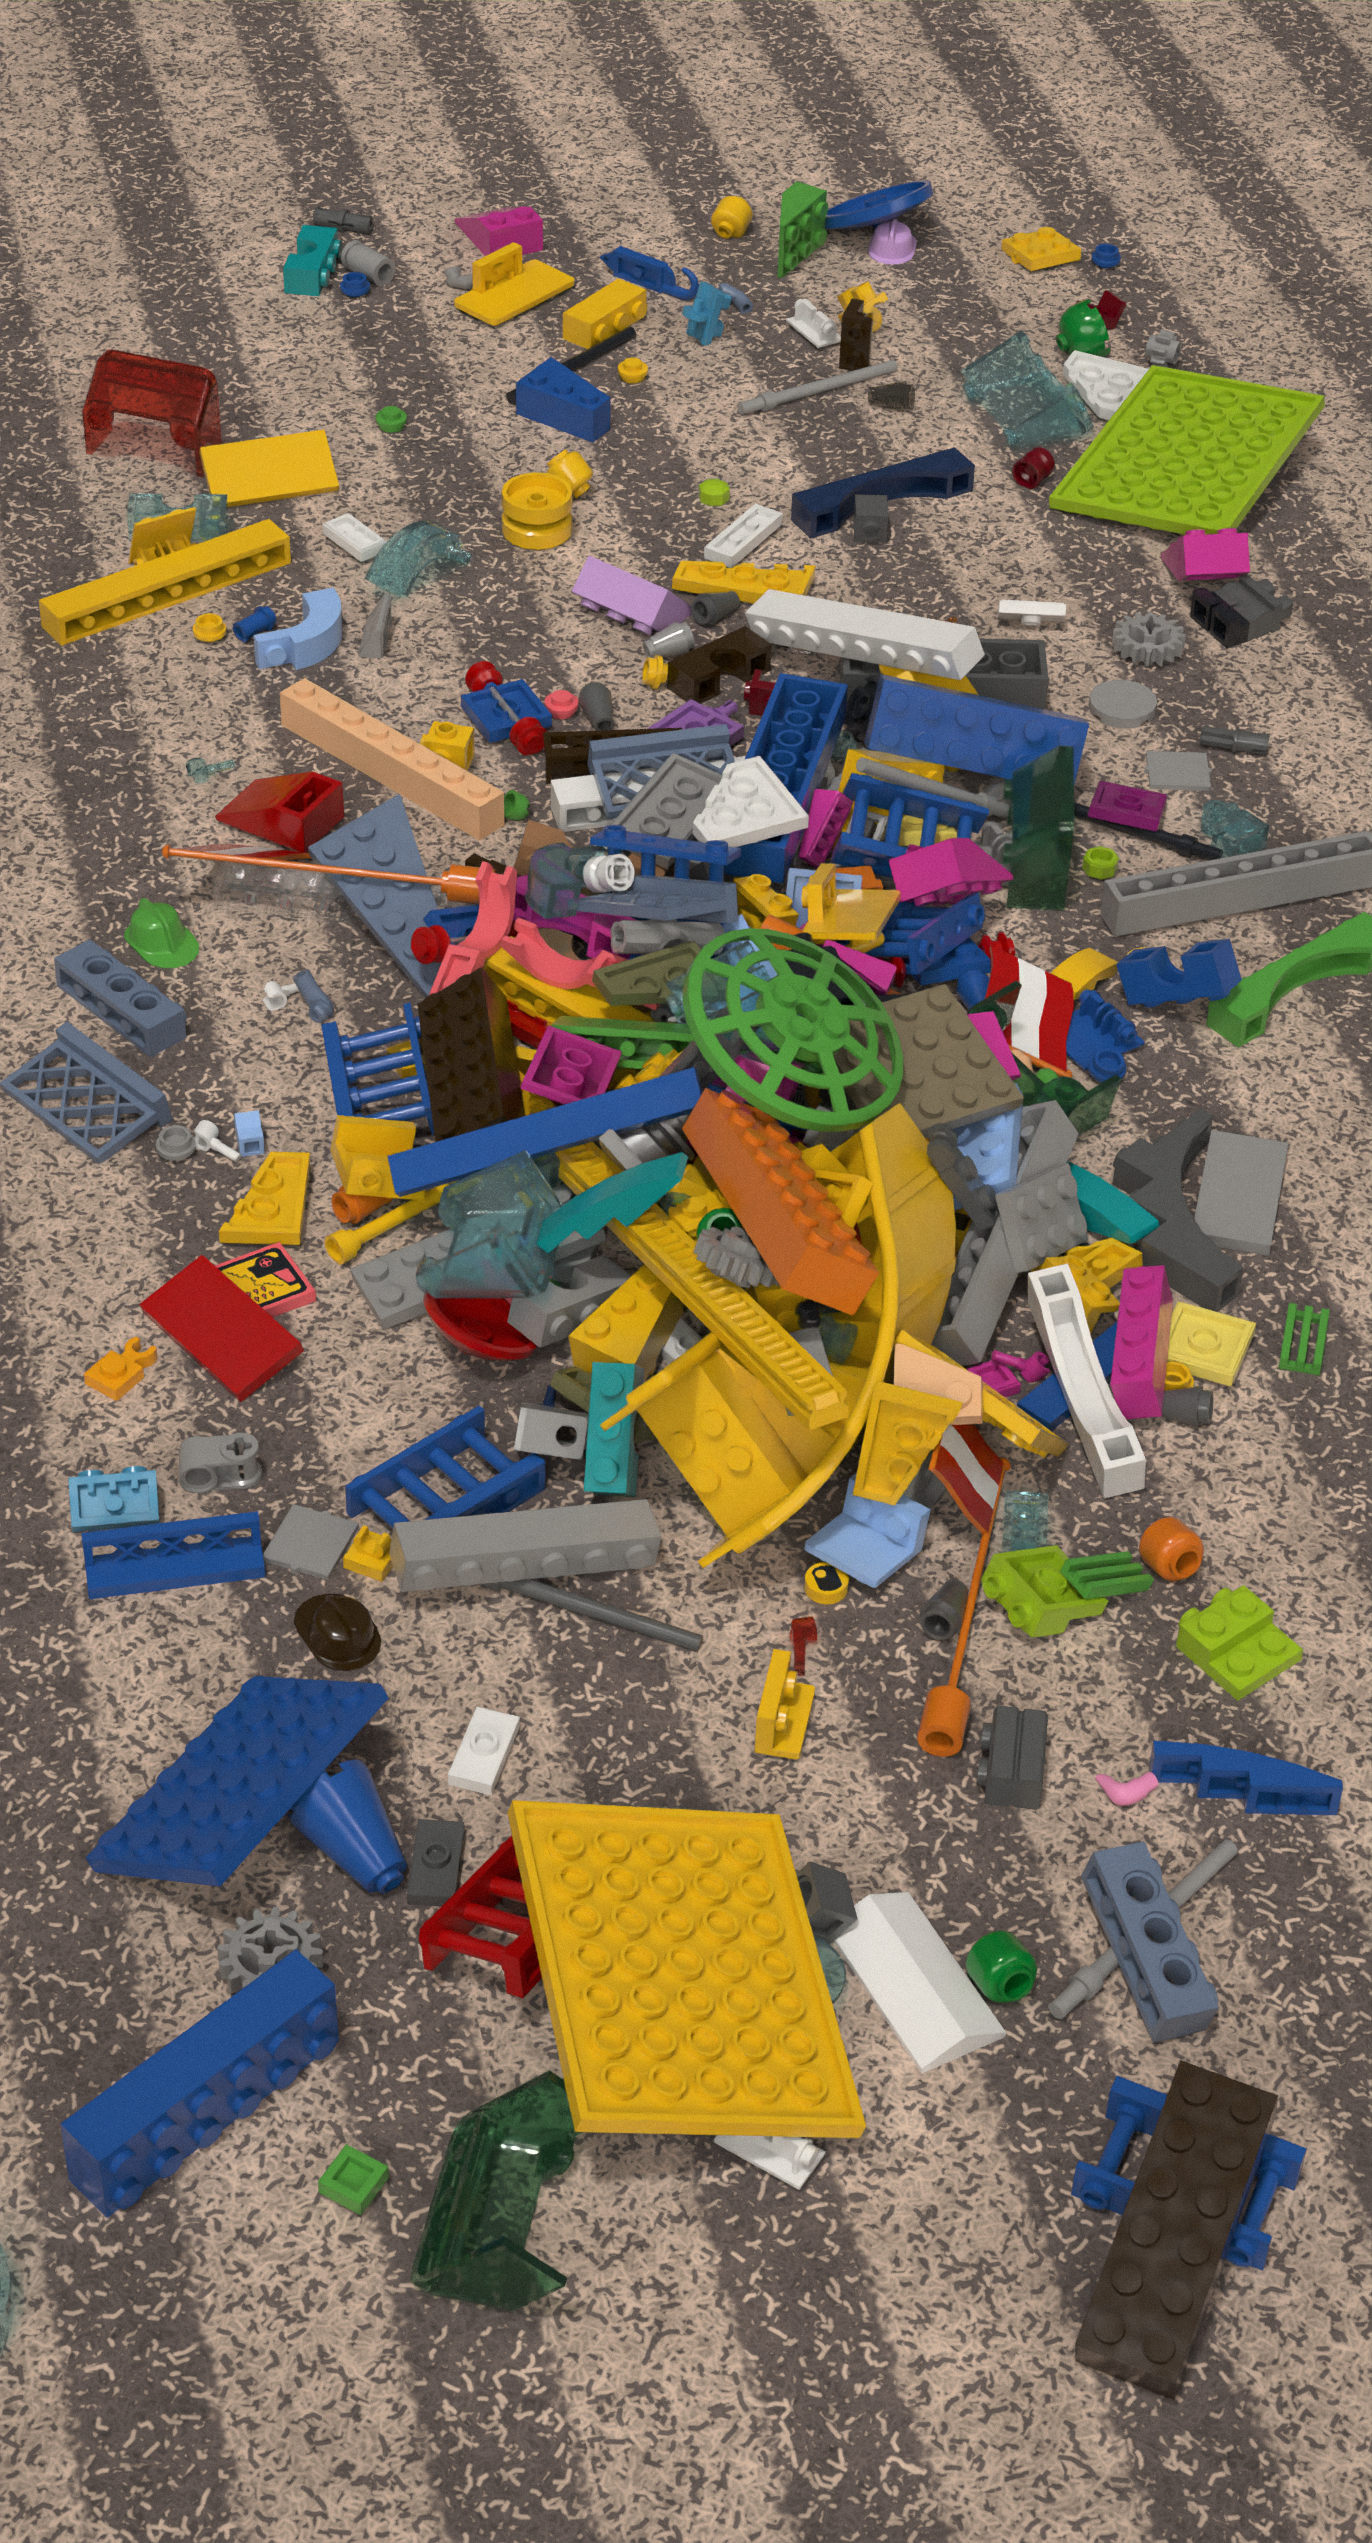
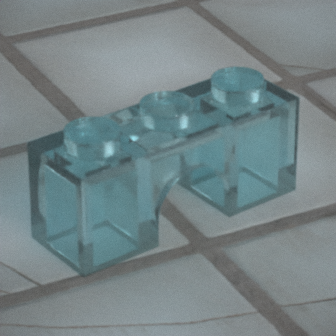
[127,493,229,542]

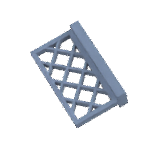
[587,724,735,819]
[571,875,738,923]
[0,1022,173,1164]

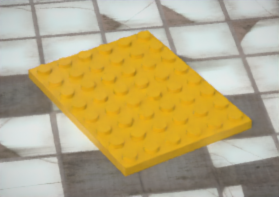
[507,1800,866,2138]

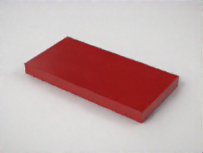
[139,1255,304,1403]

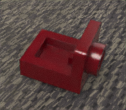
[1076,290,1126,330]
[744,669,776,716]

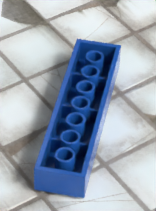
[724,673,848,883]

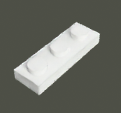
[704,503,783,568]

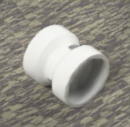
[583,854,635,893]

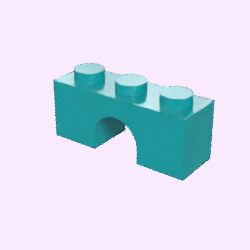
[283,225,342,297]
[584,1362,645,1497]

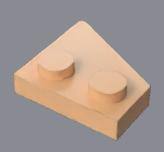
[894,1344,983,1425]

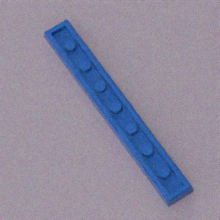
[388,1067,703,1197]

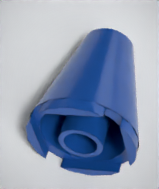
[286,1759,407,1894]

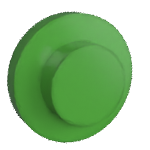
[376,406,407,433]

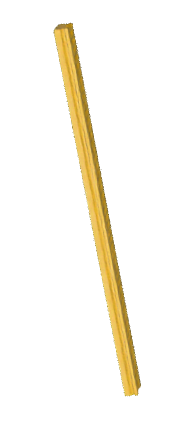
[518,1069,849,1431]

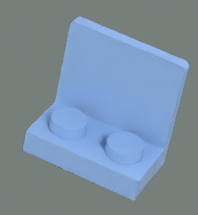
[804,1473,931,1588]

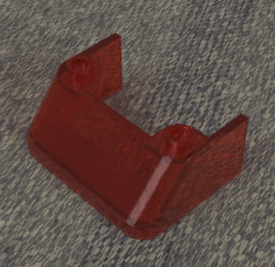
[82,349,222,478]

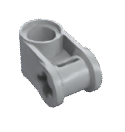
[179,1433,263,1493]

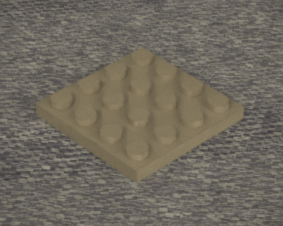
[834,984,1024,1138]

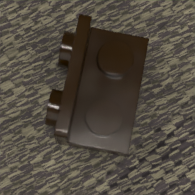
[839,298,873,371]

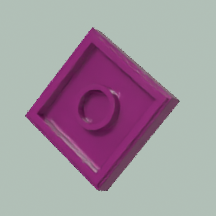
[1088,780,1167,832]

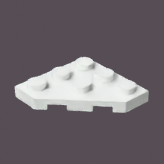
[1063,350,1149,420]
[693,756,809,847]

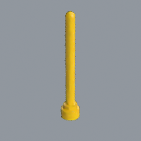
[324,1173,484,1265]

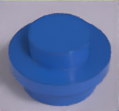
[1091,244,1121,268]
[340,272,370,297]
[1088,1048,1126,1084]

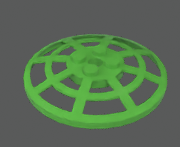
[682,928,903,1132]

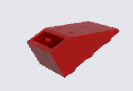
[215,771,344,852]

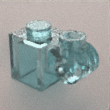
[1200,800,1269,858]

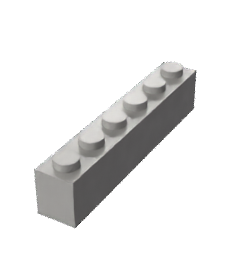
[389,1499,662,1592]

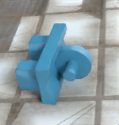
[682,282,732,345]

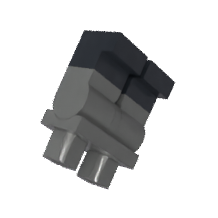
[1190,574,1293,649]

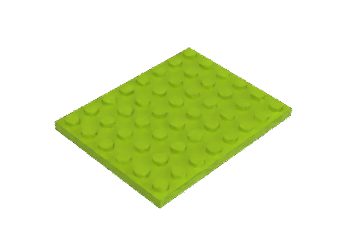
[1049,365,1325,536]

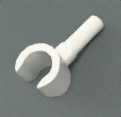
[263,981,299,1011]
[194,1120,242,1162]

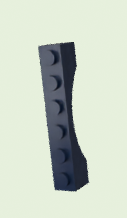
[791,447,975,539]

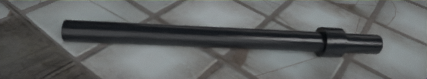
[506,326,636,404]
[1024,787,1223,861]

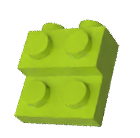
[980,1545,1109,1638]
[1176,1585,1303,1701]

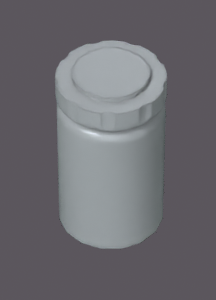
[341,240,396,287]

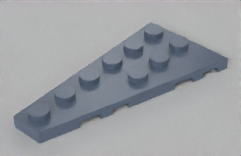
[308,794,442,998]

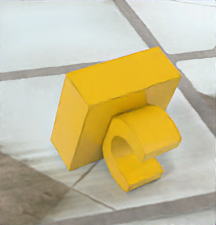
[343,1525,393,1582]

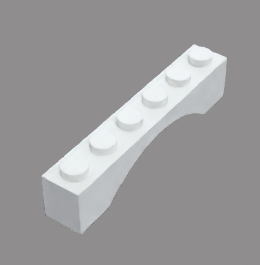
[1028,1263,1146,1499]

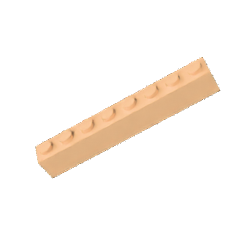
[280,678,504,841]

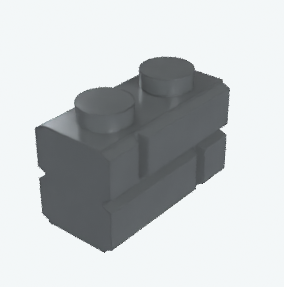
[977,1705,1048,1810]

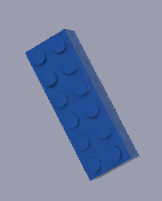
[864,674,1089,793]
[60,1949,339,2218]

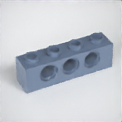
[54,939,187,1058]
[1081,1841,1219,2043]

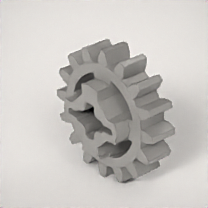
[1112,612,1186,666]
[693,1227,779,1288]
[217,1907,324,1994]

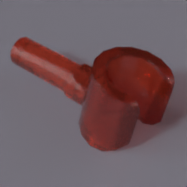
[789,1616,817,1676]

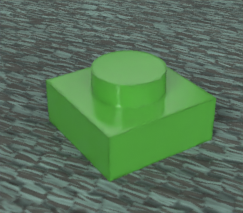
[318,2144,389,2215]

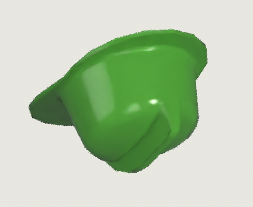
[124,898,199,968]

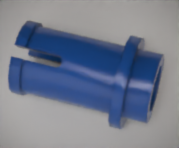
[232,606,277,643]

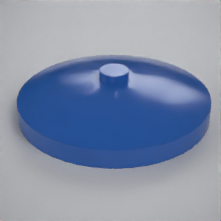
[825,180,934,230]

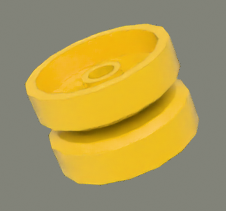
[501,472,573,550]

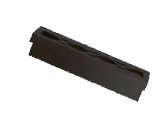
[543,728,682,784]

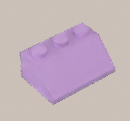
[572,556,692,636]

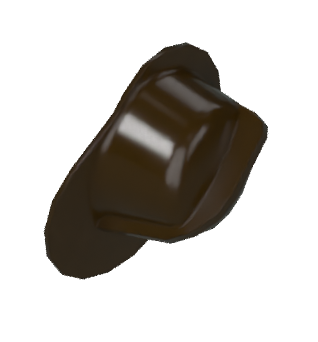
[294,1593,381,1671]

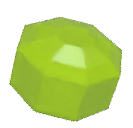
[698,478,730,506]
[1082,846,1119,880]

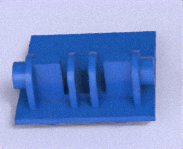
[1066,989,1145,1071]

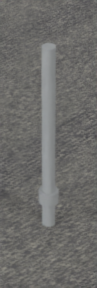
[737,360,898,415]
[856,757,1014,819]
[1048,1839,1238,2019]

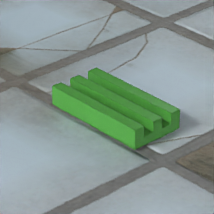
[1279,1303,1330,1375]
[1060,1551,1154,1599]

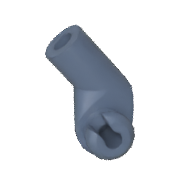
[717,283,753,314]

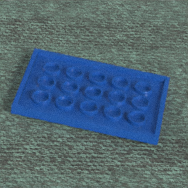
[86,1676,389,1887]

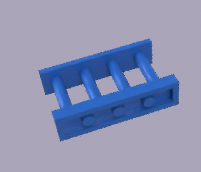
[831,773,989,878]
[590,825,741,927]
[835,892,985,974]
[321,1002,434,1136]
[345,1405,545,1528]
[1071,2076,1307,2271]

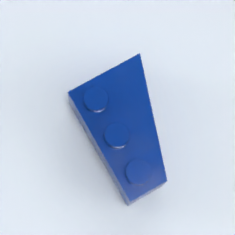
[516,357,611,442]

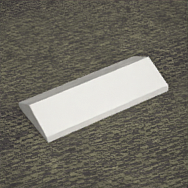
[833,1892,1006,2074]

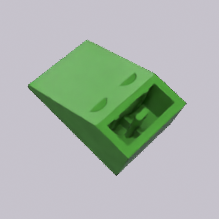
[777,181,828,278]

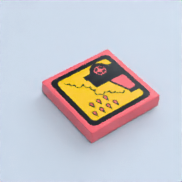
[215,1242,316,1317]

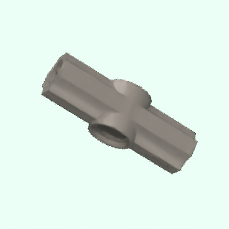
[610,919,725,955]

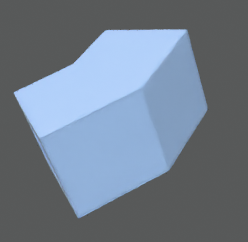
[234,1110,265,1157]

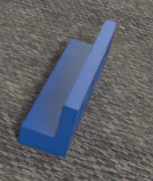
[81,1511,265,1600]

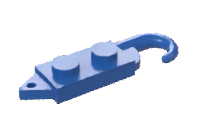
[599,246,699,301]

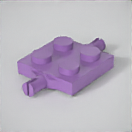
[648,699,744,746]

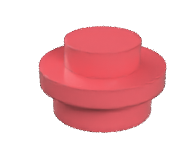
[544,690,579,719]

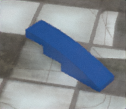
[1148,1740,1343,1815]

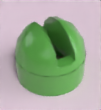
[504,790,530,821]

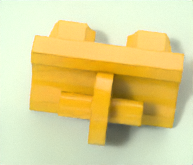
[837,281,888,332]

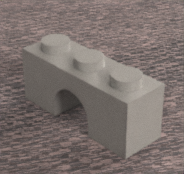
[507,1255,631,1348]

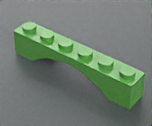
[1206,911,1372,1048]

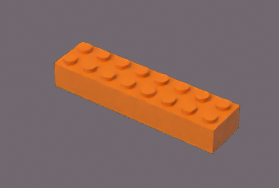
[682,1088,879,1316]

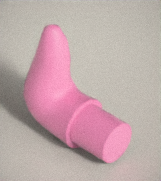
[1095,1772,1159,1806]

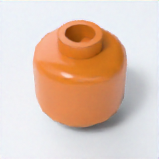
[1139,1517,1204,1582]

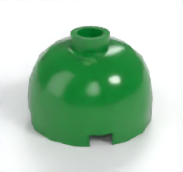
[1055,299,1111,357]

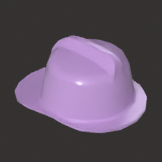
[868,218,917,264]

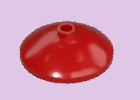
[423,1278,537,1361]

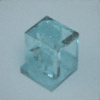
[1001,1490,1049,1553]

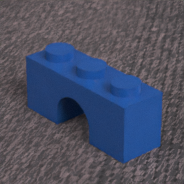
[1116,938,1242,1007]

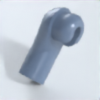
[292,969,334,1023]

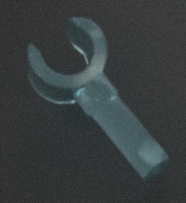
[186,757,235,784]

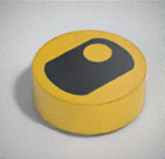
[804,1562,849,1605]

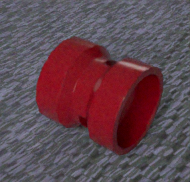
[1012,447,1055,489]

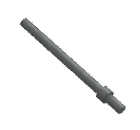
[482,1579,703,1652]

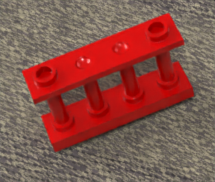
[419,1835,542,1998]

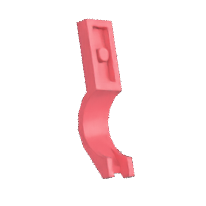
[429,861,517,995]
[501,918,661,1010]

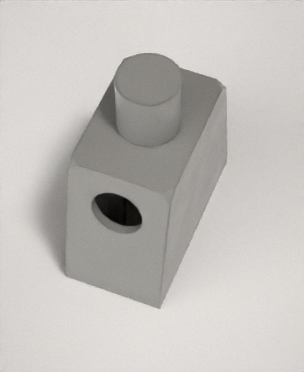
[514,1402,589,1460]

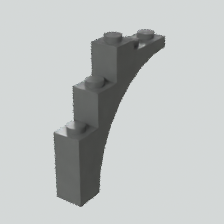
[1112,1109,1244,1312]

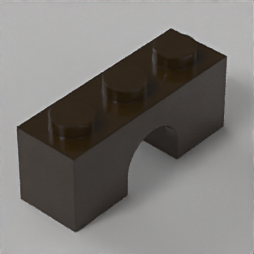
[667,626,772,704]

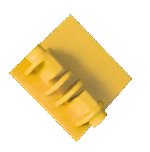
[128,507,196,566]

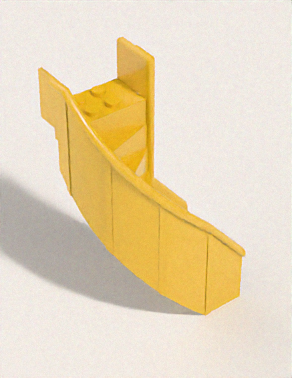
[600,1103,957,1569]

